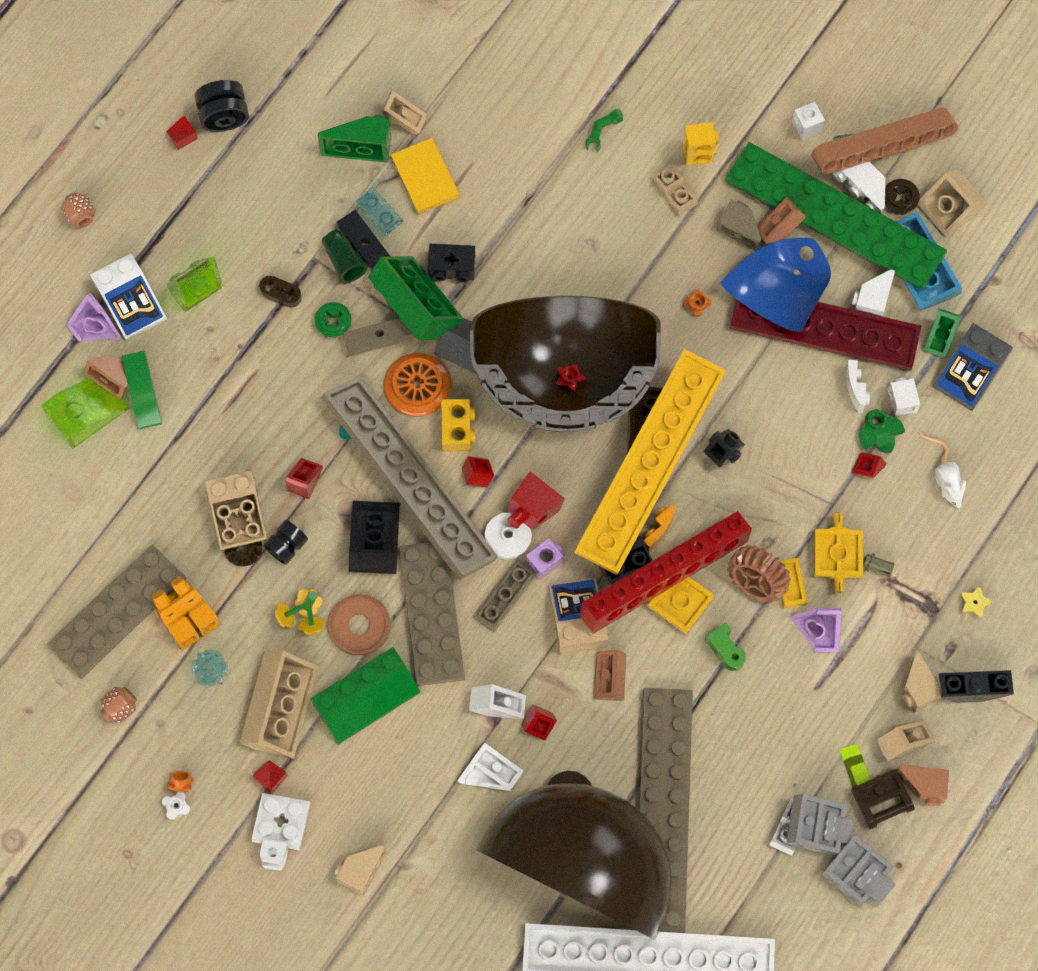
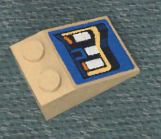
[549,577,608,654]

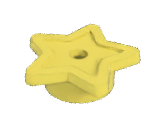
[961,587,992,618]

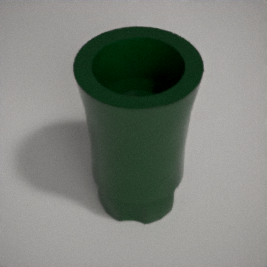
[322,230,368,284]

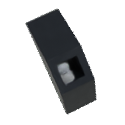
[939,670,1014,703]

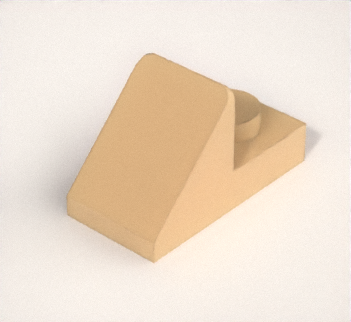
[382,91,427,135]

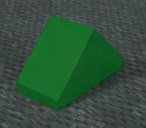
[924,308,961,358]

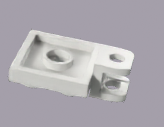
[251,793,311,871]

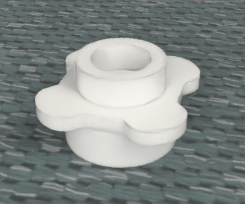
[162,792,190,820]

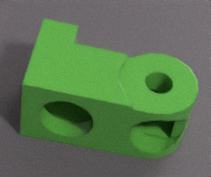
[705,622,746,671]

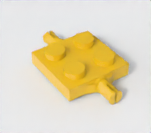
[814,513,863,594]

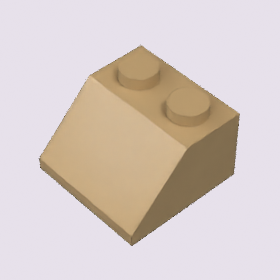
[918,169,987,237]

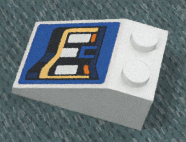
[90,253,167,341]

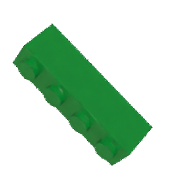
[368,256,464,341]
[311,647,420,745]

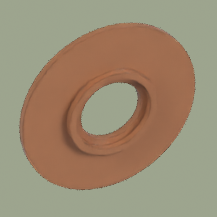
[328,594,391,655]

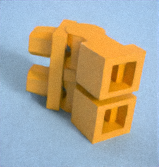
[151,576,221,651]

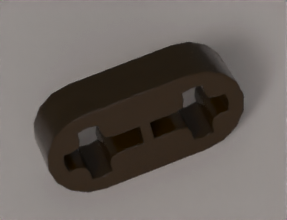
[259,276,302,308]

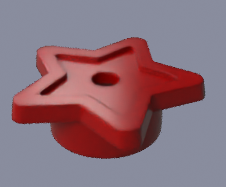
[556,364,586,391]

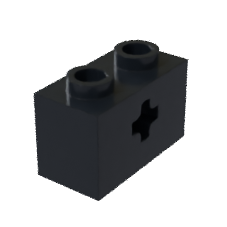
[428,243,476,282]

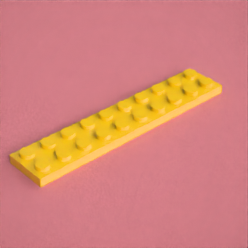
[574,349,726,575]

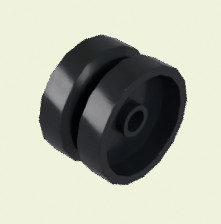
[194,80,249,132]

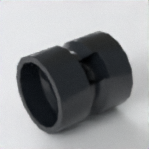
[263,520,308,565]

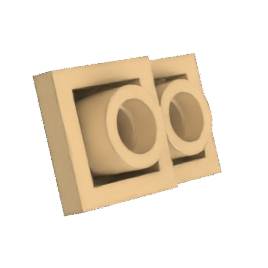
[653,165,698,216]

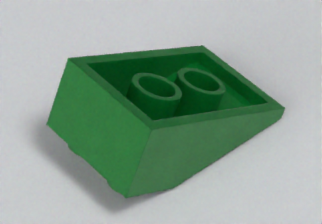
[318,115,392,163]

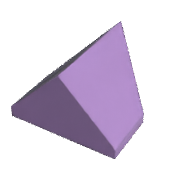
[66,293,122,342]
[790,608,842,652]

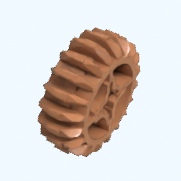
[727,545,791,603]

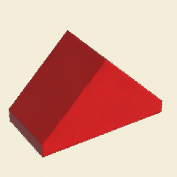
[285,458,323,499]

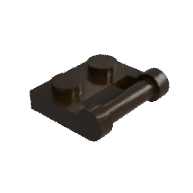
[851,769,915,830]

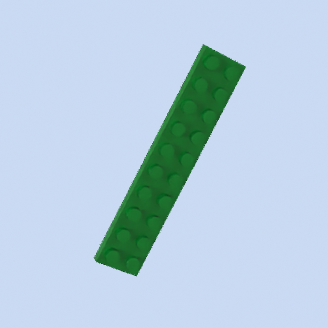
[725,142,947,291]

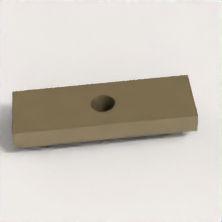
[343,318,415,356]
[475,560,536,632]

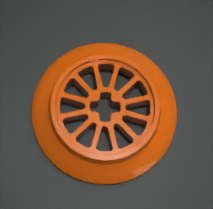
[384,353,451,417]

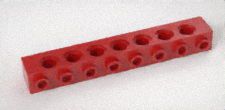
[580,511,752,634]

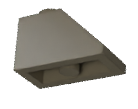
[717,199,761,251]

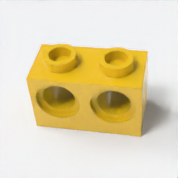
[682,122,719,166]
[441,399,475,452]

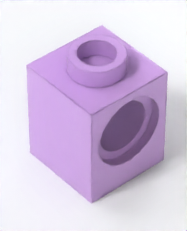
[526,538,564,580]

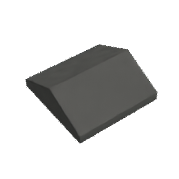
[435,318,476,374]

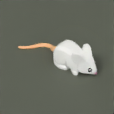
[919,431,966,508]

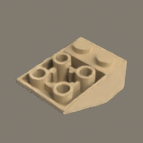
[205,471,267,550]

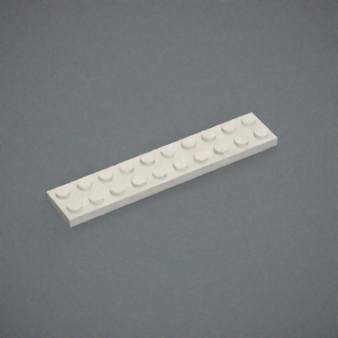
[523,923,775,971]

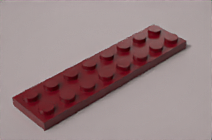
[730,299,922,371]

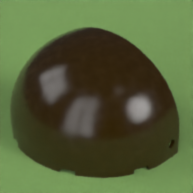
[470,296,661,432]
[476,783,672,940]

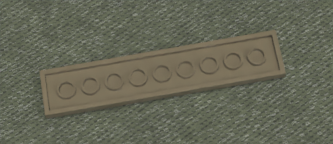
[321,377,498,580]
[639,688,693,933]

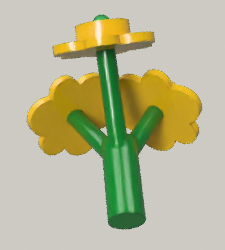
[275,589,326,635]

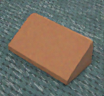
[757,197,806,245]
[594,650,626,701]

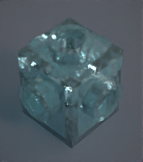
[192,650,228,686]

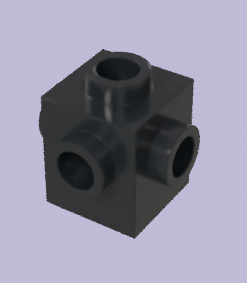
[703,429,745,467]

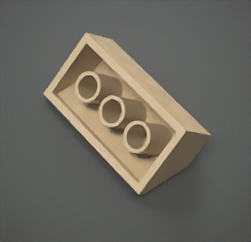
[240,650,319,759]

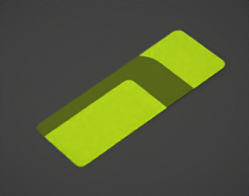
[840,744,871,788]

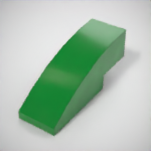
[122,351,162,429]

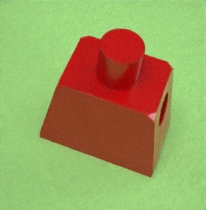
[507,471,565,529]

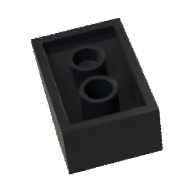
[349,501,400,574]

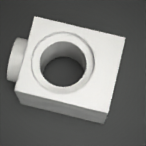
[792,102,825,140]
[888,378,920,417]

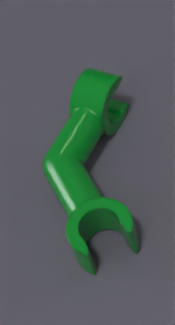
[586,109,623,152]

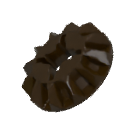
[885,179,920,214]
[224,541,262,567]

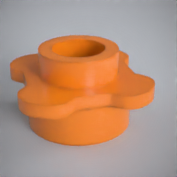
[684,290,711,316]
[167,771,194,792]

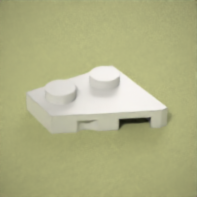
[457,743,525,792]

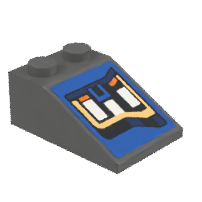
[932,323,1013,411]

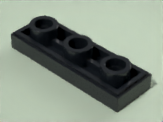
[337,209,391,271]

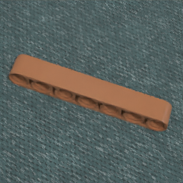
[811,107,958,174]

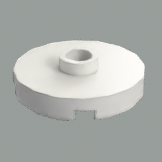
[485,512,532,560]

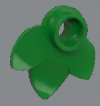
[859,409,905,453]

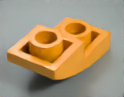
[643,504,676,553]

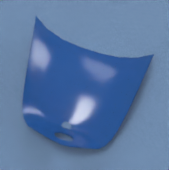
[720,238,831,332]

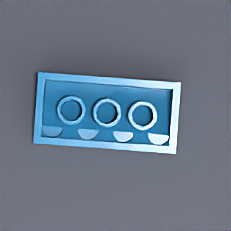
[897,211,962,310]

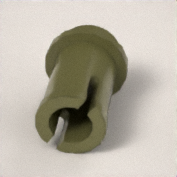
[863,553,895,577]

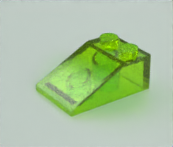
[41,378,130,449]

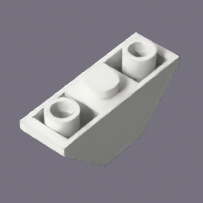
[833,162,885,214]

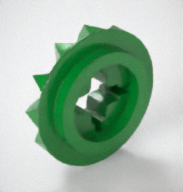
[315,302,352,339]

